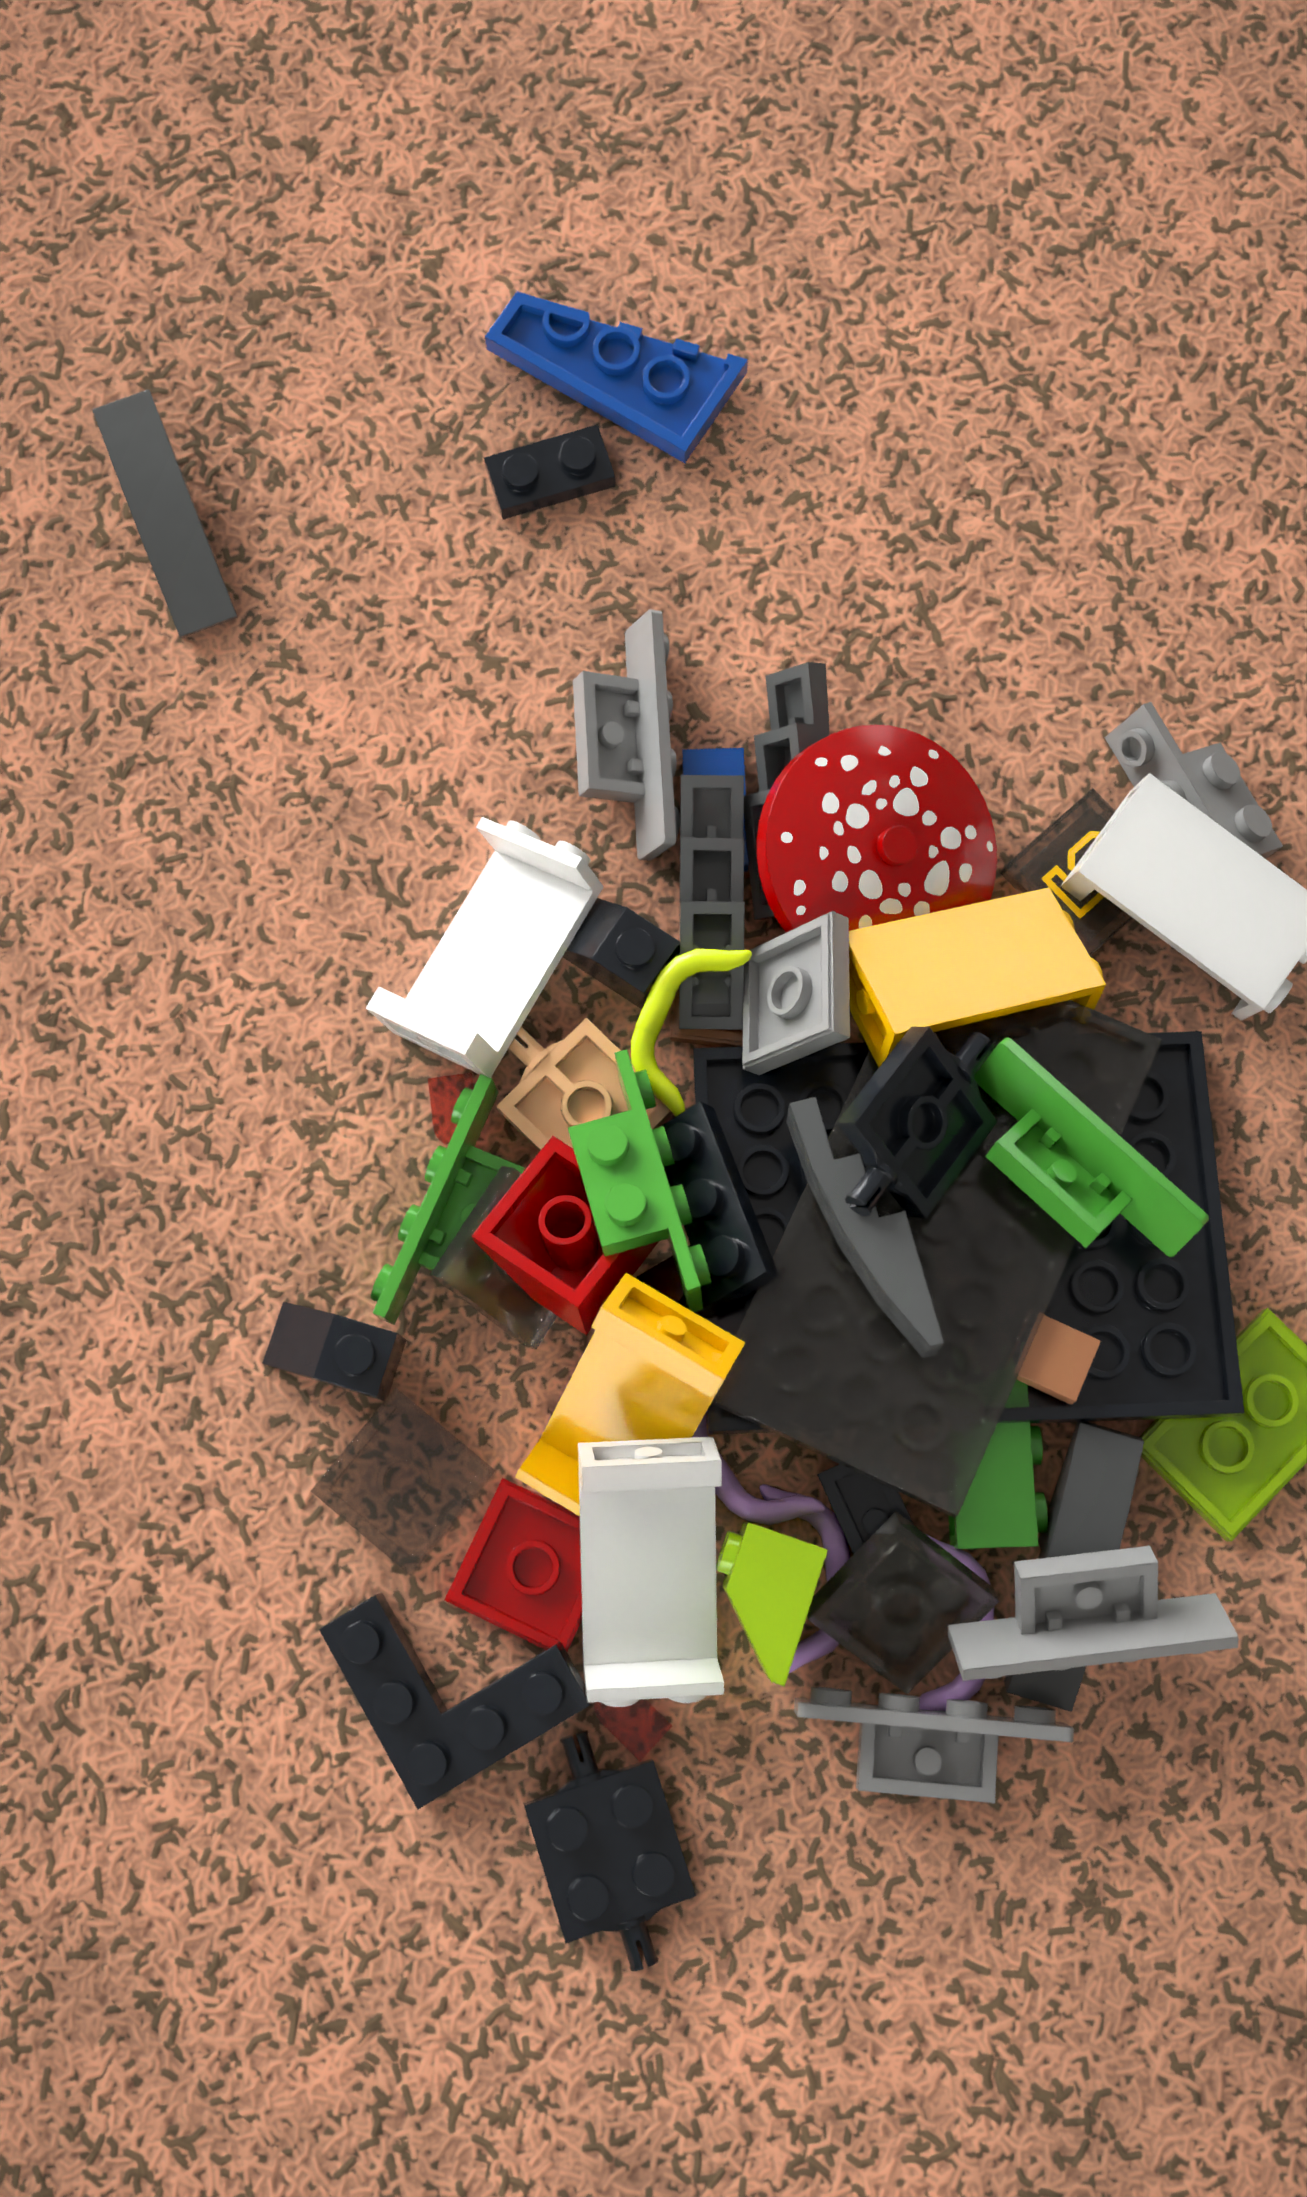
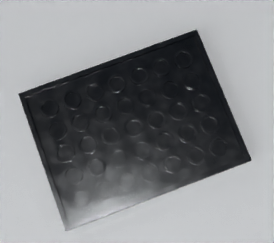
[693,1031,1244,1435]

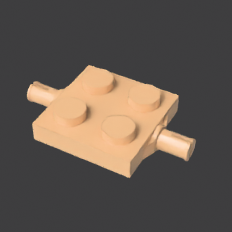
[496,1018,673,1152]

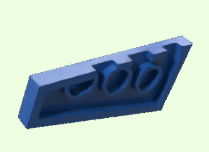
[485,291,748,463]

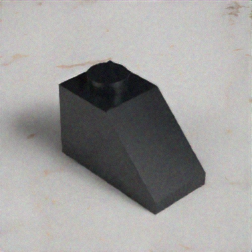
[562,898,680,1009]
[262,1302,407,1402]

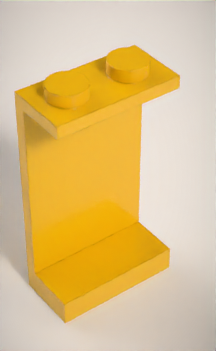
[849,887,1106,1067]
[515,1273,745,1516]

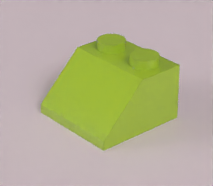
[716,1522,828,1687]

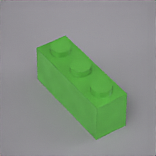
[943,1344,1048,1549]

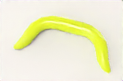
[631,949,752,1117]

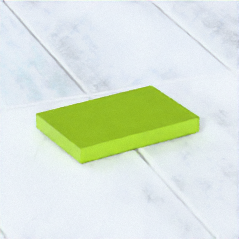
[1139,1308,1307,1541]

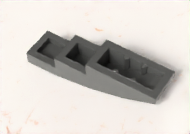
[92,389,238,638]
[743,662,829,920]
[679,775,745,1030]
[786,1097,944,1358]
[1004,1421,1144,1712]

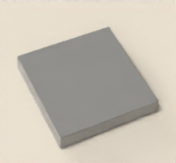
[742,911,850,1075]

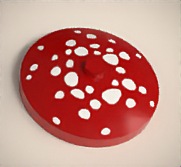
[757,724,997,933]

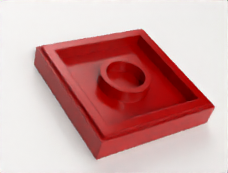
[444,1478,582,1652]

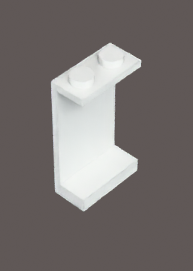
[1061,773,1307,1021]
[366,817,604,1078]
[578,1437,724,1707]

